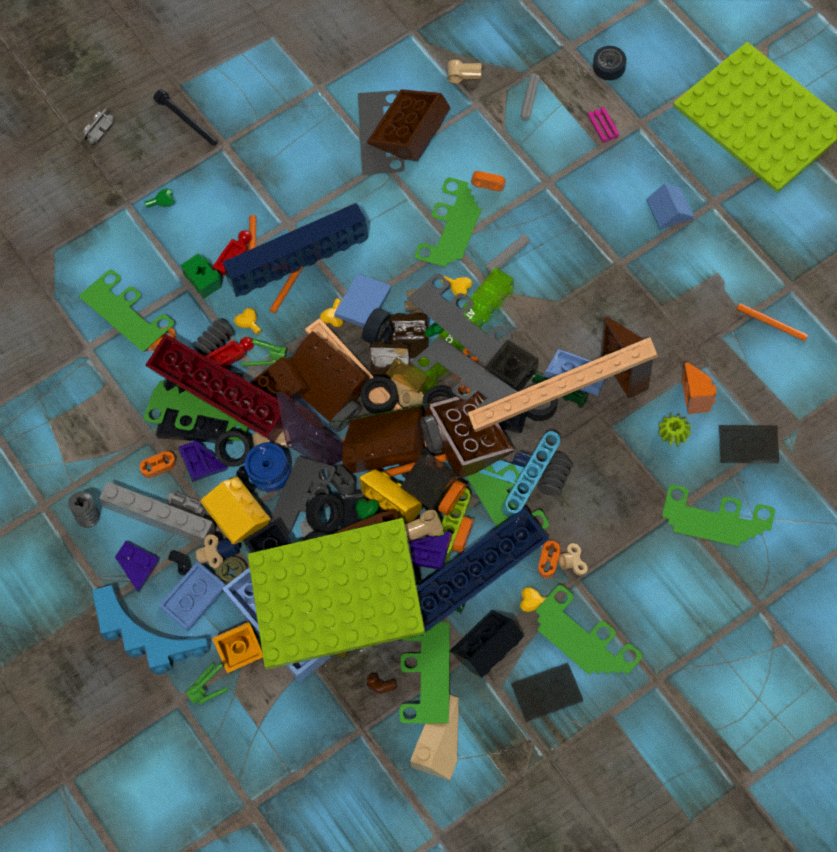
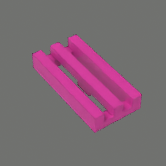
[588,107,619,143]

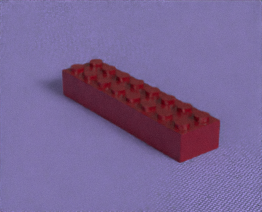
[145,334,294,443]

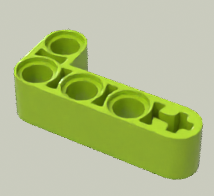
[435,481,471,562]

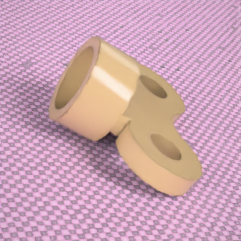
[196,534,223,568]
[559,543,588,576]

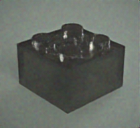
[485,340,538,392]
[401,453,460,510]

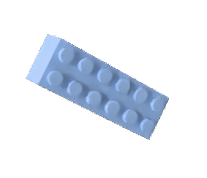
[222,567,331,683]

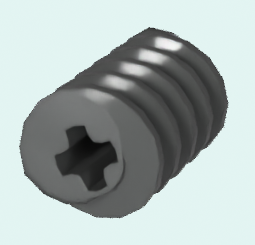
[192,318,234,356]
[537,452,573,495]
[68,491,100,528]

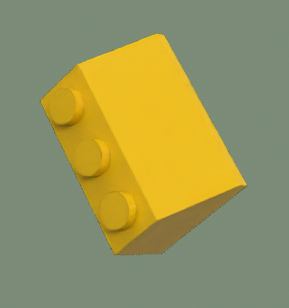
[359,469,422,525]
[200,476,271,545]

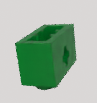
[180,253,222,299]

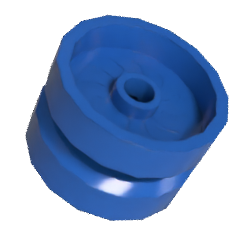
[245,443,291,492]

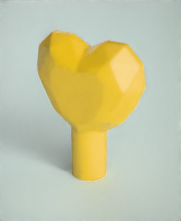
[441,276,473,296]
[320,299,344,328]
[234,308,262,335]
[520,587,547,612]

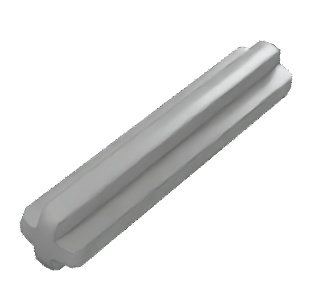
[520,74,539,121]
[486,234,530,274]

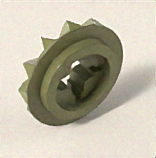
[215,557,247,585]

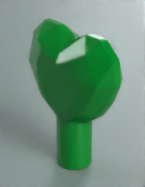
[145,188,175,208]
[424,322,444,337]
[355,499,379,521]

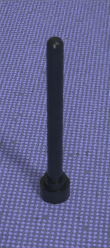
[153,89,217,146]

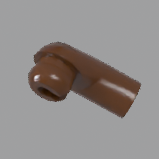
[367,674,396,694]

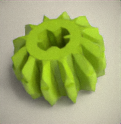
[658,413,691,447]

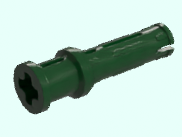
[532,371,589,408]

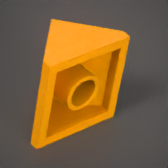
[212,622,263,673]

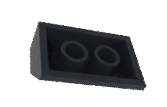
[243,520,292,553]
[449,610,524,678]

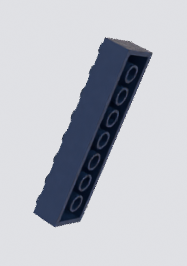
[222,203,368,297]
[417,508,549,636]

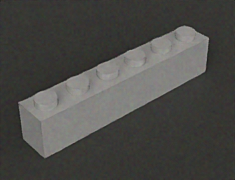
[99,482,216,546]

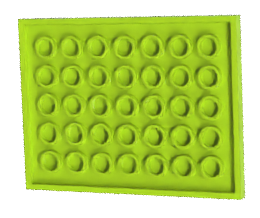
[673,42,837,193]
[248,518,426,670]

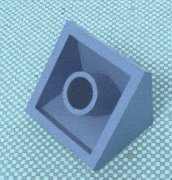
[646,183,694,230]

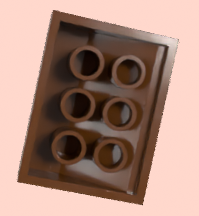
[367,89,450,161]
[601,317,653,399]
[291,331,369,422]
[425,391,514,479]
[342,406,423,474]

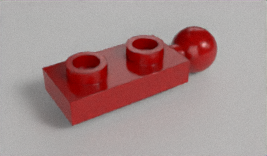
[212,230,252,276]
[205,337,254,368]

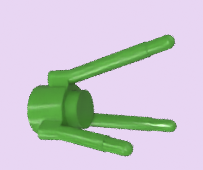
[241,338,287,366]
[185,663,228,705]

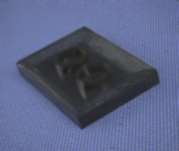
[718,425,779,463]
[511,663,583,722]

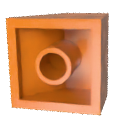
[682,363,716,414]

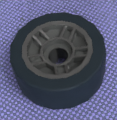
[593,46,627,81]
[362,308,391,344]

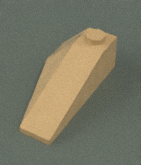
[410,695,459,781]

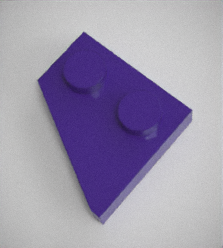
[178,441,227,482]
[408,532,452,570]
[115,541,159,592]

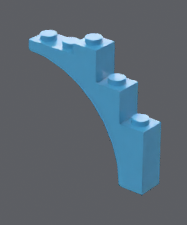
[92,585,210,675]

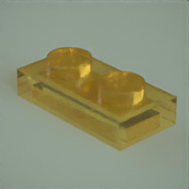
[386,358,429,394]

